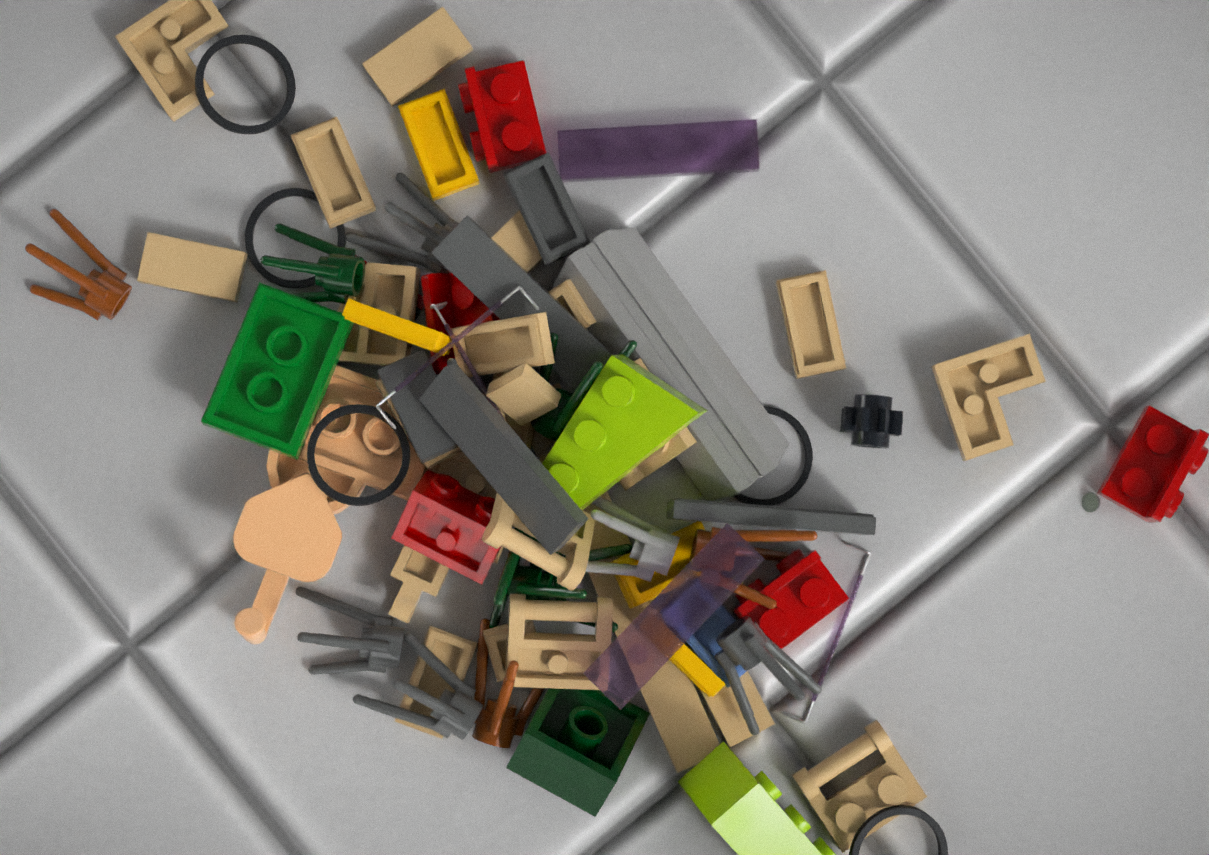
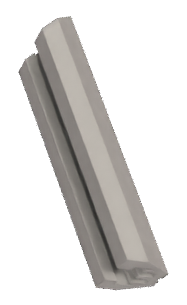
[553,227,790,501]

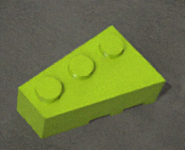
[542,354,708,510]
[678,741,836,855]

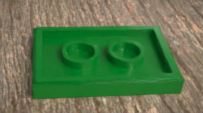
[201,282,354,460]

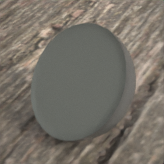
[1082,492,1100,512]

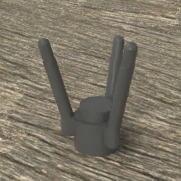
[345,173,459,273]
[295,586,405,675]
[714,616,822,735]
[353,633,483,740]

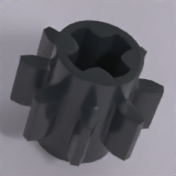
[840,394,903,449]

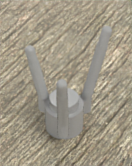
[586,497,680,582]

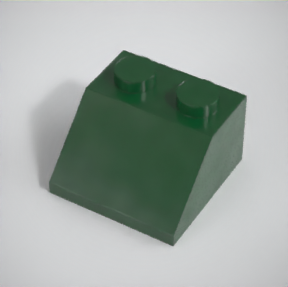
[506,688,650,817]

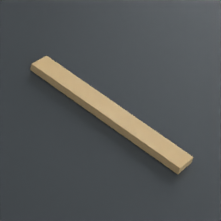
[532,383,720,773]

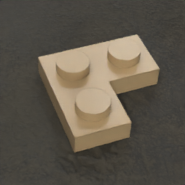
[115,0,229,122]
[931,334,1046,461]

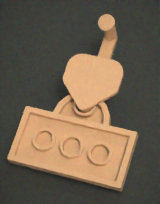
[225,365,426,645]

